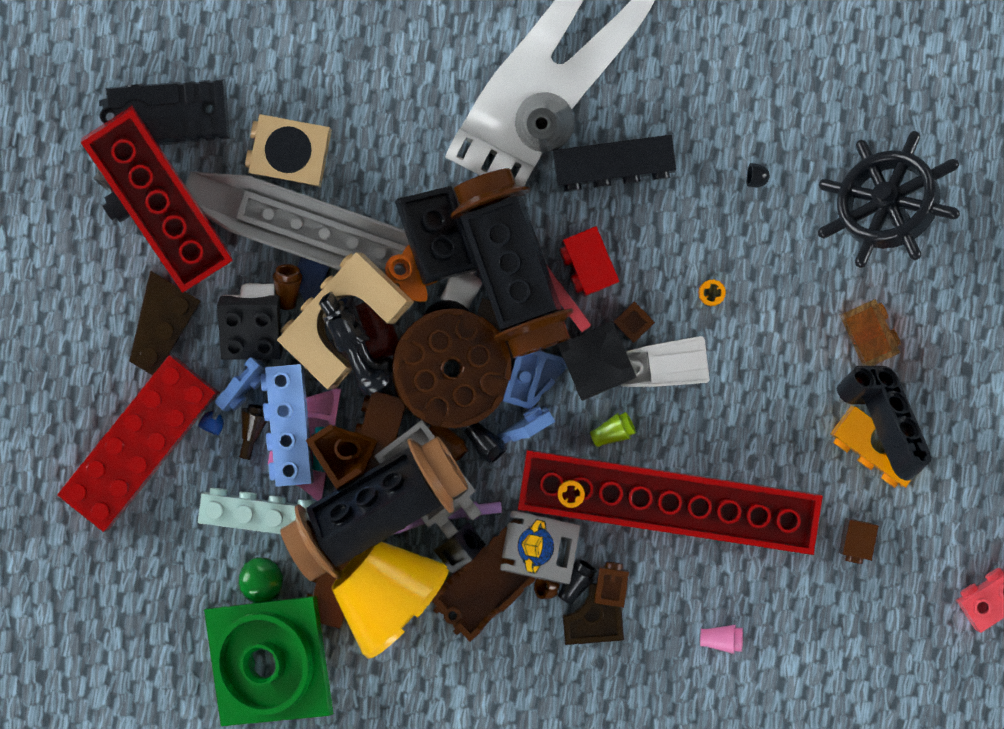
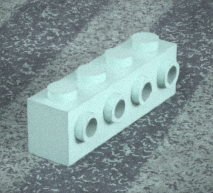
[198,488,316,534]

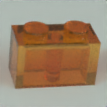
[839,299,901,366]

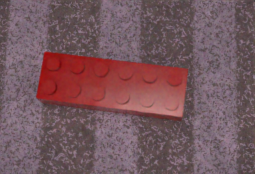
[81,106,233,293]
[57,355,220,532]

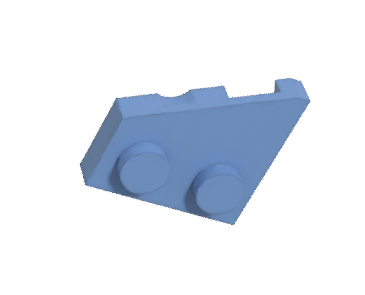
[502,351,568,409]
[215,357,266,412]
[497,405,555,445]

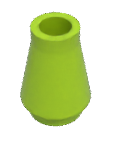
[590,412,636,448]

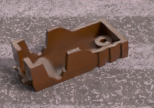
[432,519,535,642]

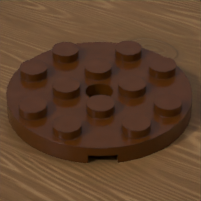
[392,309,511,428]

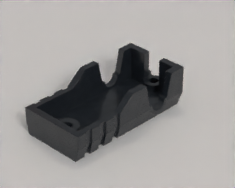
[99,79,230,146]

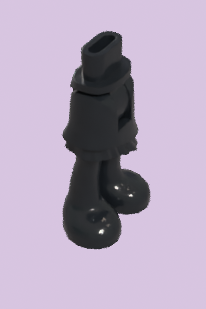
[319,292,393,395]

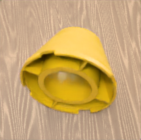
[332,541,449,659]

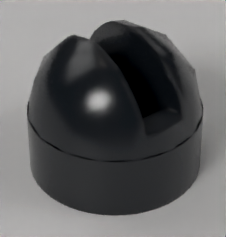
[746,163,770,188]

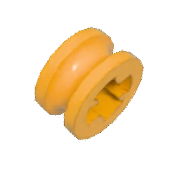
[698,279,726,306]
[558,480,585,508]

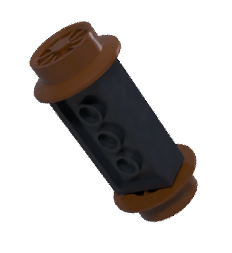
[451,168,574,358]

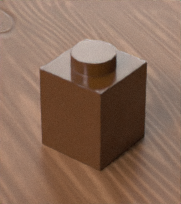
[839,518,879,564]

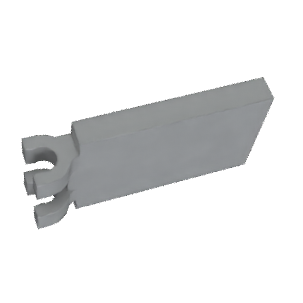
[374,420,482,539]

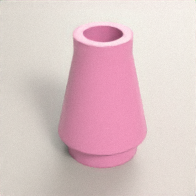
[700,625,743,654]

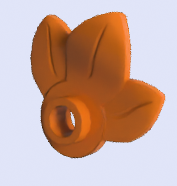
[385,245,437,302]

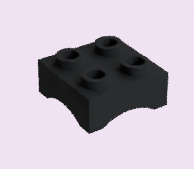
[217,295,283,360]
[557,321,637,401]

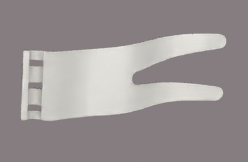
[445,0,655,186]

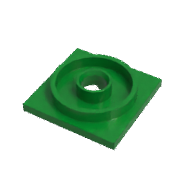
[204,596,334,726]

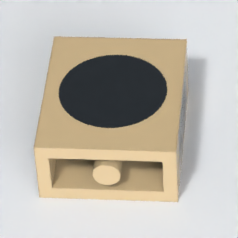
[245,114,332,188]

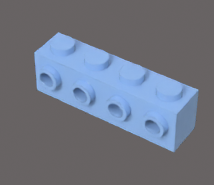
[261,364,314,487]

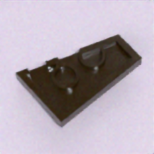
[129,270,202,376]

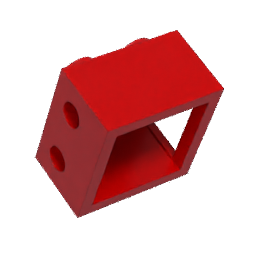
[559,226,620,297]

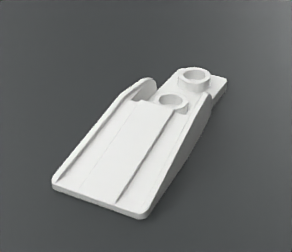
[621,336,710,387]

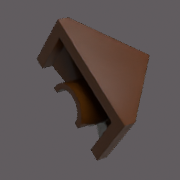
[306,424,378,490]

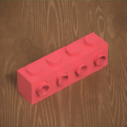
[956,568,1004,633]

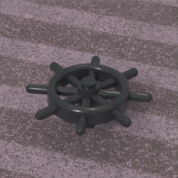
[818,131,960,268]

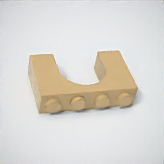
[277,252,414,389]

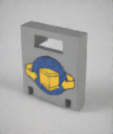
[500,511,580,584]

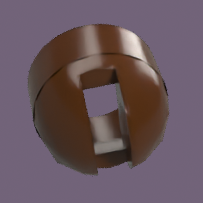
[534,578,560,599]

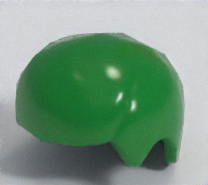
[238,557,283,603]

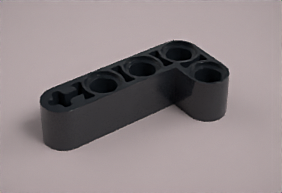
[837,366,932,481]

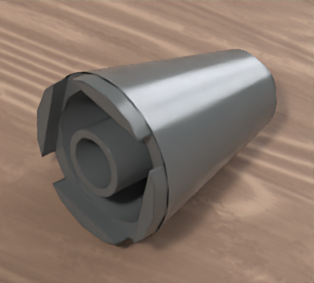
[515,92,575,152]

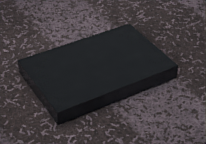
[395,186,479,285]

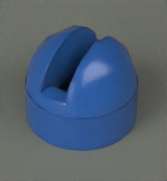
[198,411,224,436]

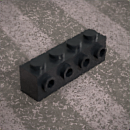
[553,134,676,192]

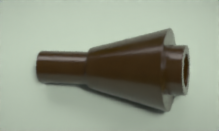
[239,404,267,460]

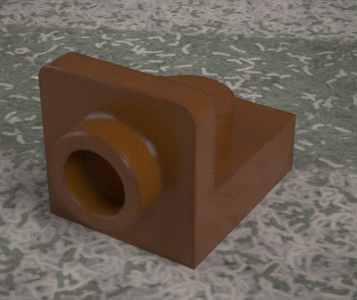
[594,561,629,608]

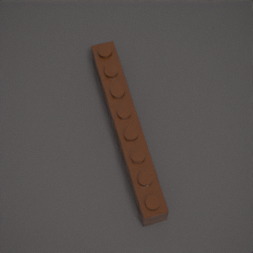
[307,391,406,629]

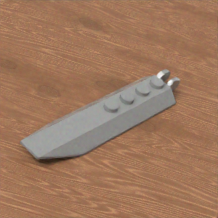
[186,171,409,287]

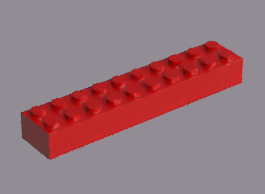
[518,449,823,555]

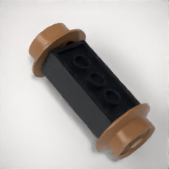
[280,436,469,581]

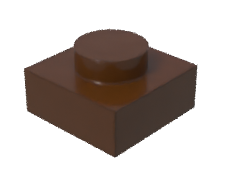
[613,301,655,343]

